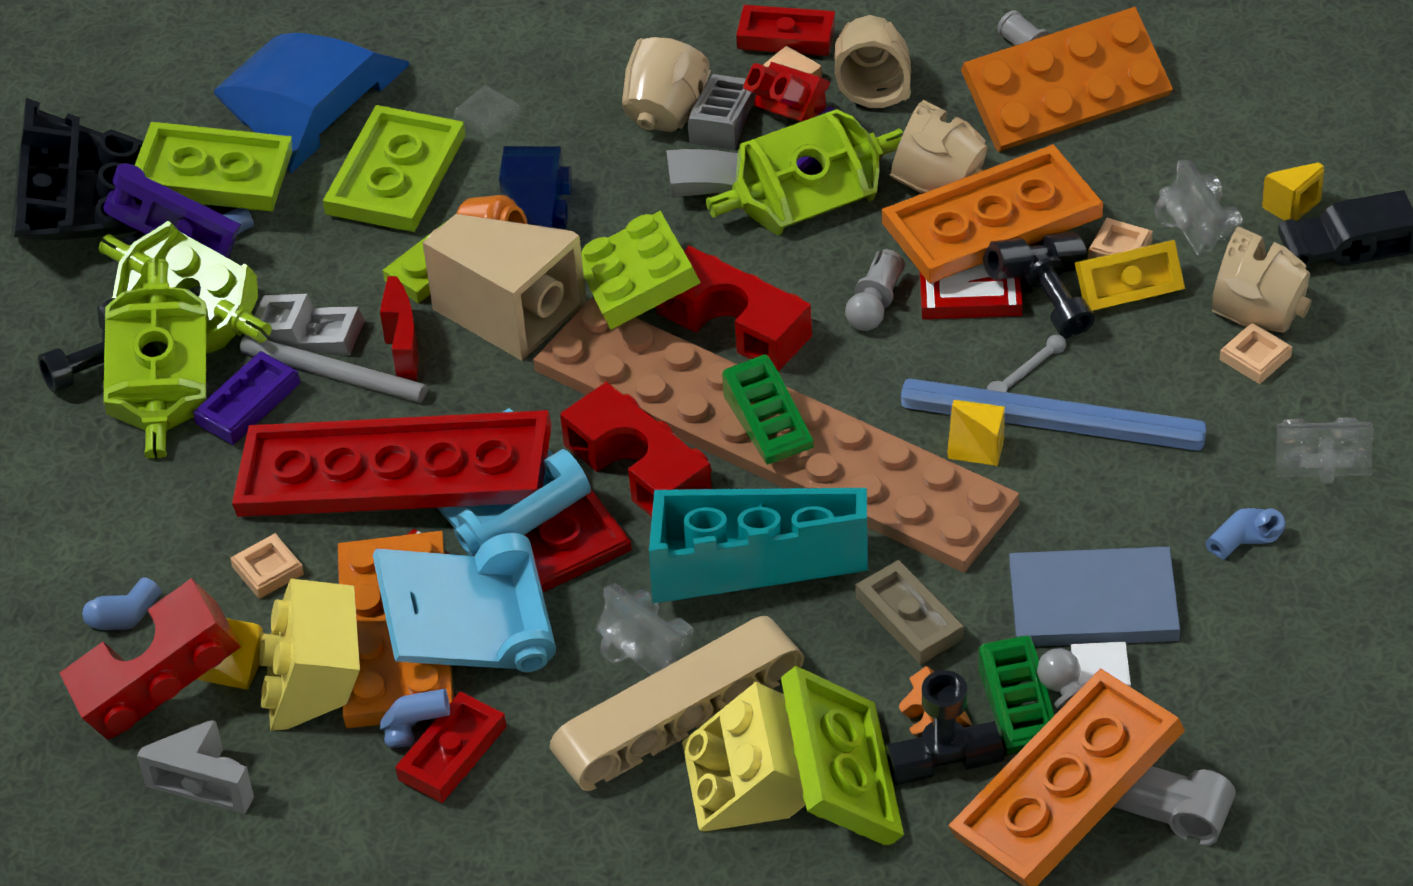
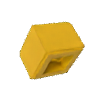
[1262,162,1324,221]
[947,400,1005,467]
[198,618,263,690]

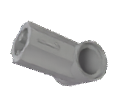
[1114,766,1236,846]

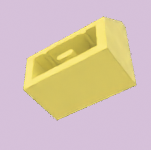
[259,578,360,731]
[682,682,806,832]

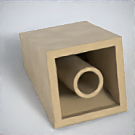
[423,214,587,361]

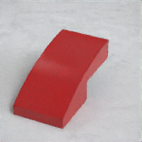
[380,276,419,382]

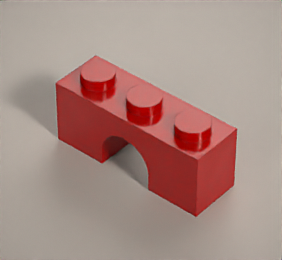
[656,246,812,372]
[560,381,712,517]
[60,578,241,740]

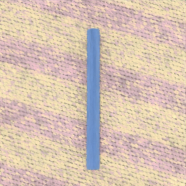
[901,378,1207,451]

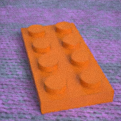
[961,7,1173,152]
[882,144,1103,284]
[338,531,454,729]
[948,668,1185,886]

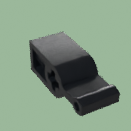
[1278,190,1413,266]

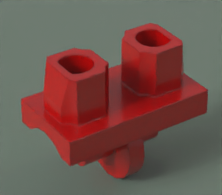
[743,61,830,122]

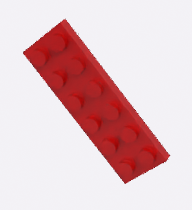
[232,410,552,517]

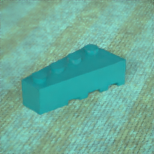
[649,488,868,604]

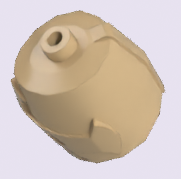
[834,15,911,108]
[622,37,711,132]
[890,100,988,194]
[1212,226,1312,333]

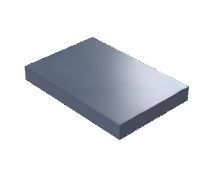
[1009,546,1180,647]

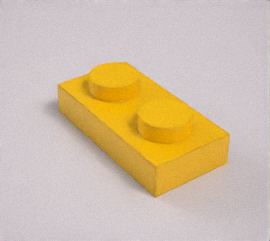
[1075,240,1185,311]

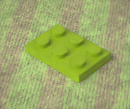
[323,105,466,232]
[133,122,292,212]
[581,211,700,330]
[781,665,904,845]

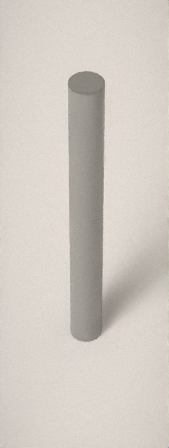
[240,335,428,404]

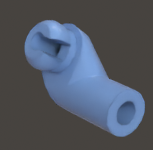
[1206,508,1286,560]

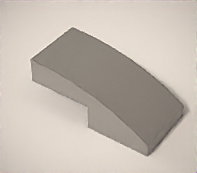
[666,149,737,198]
[254,294,365,356]

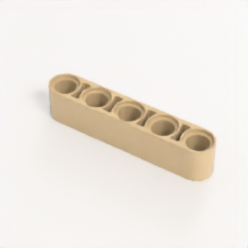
[550,616,804,791]

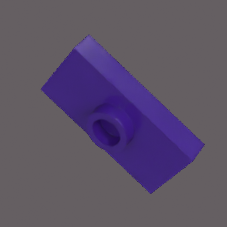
[193,351,300,445]

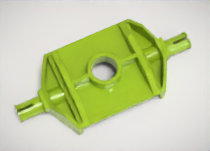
[706,109,903,235]
[99,221,272,354]
[104,259,209,458]

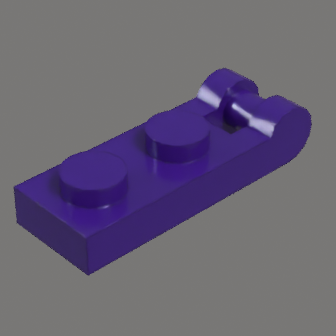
[104,163,241,259]

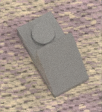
[137,720,254,814]

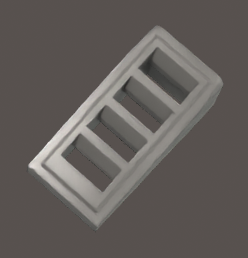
[688,74,755,150]

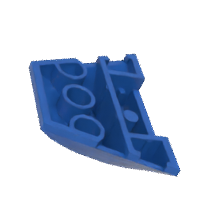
[214,33,409,173]

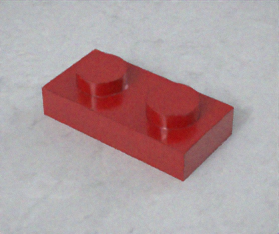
[736,5,836,56]
[395,691,507,803]

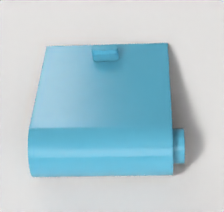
[437,408,591,556]
[373,533,556,672]

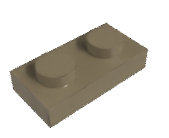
[855,560,964,665]

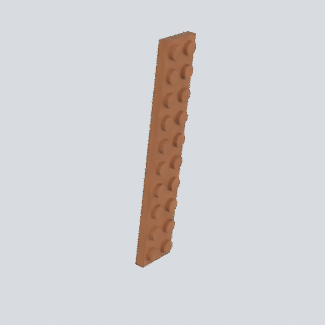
[533,298,1019,573]

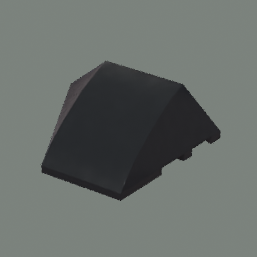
[11,98,144,240]

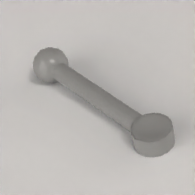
[987,334,1066,392]

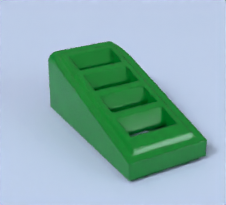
[722,355,814,465]
[978,635,1054,755]

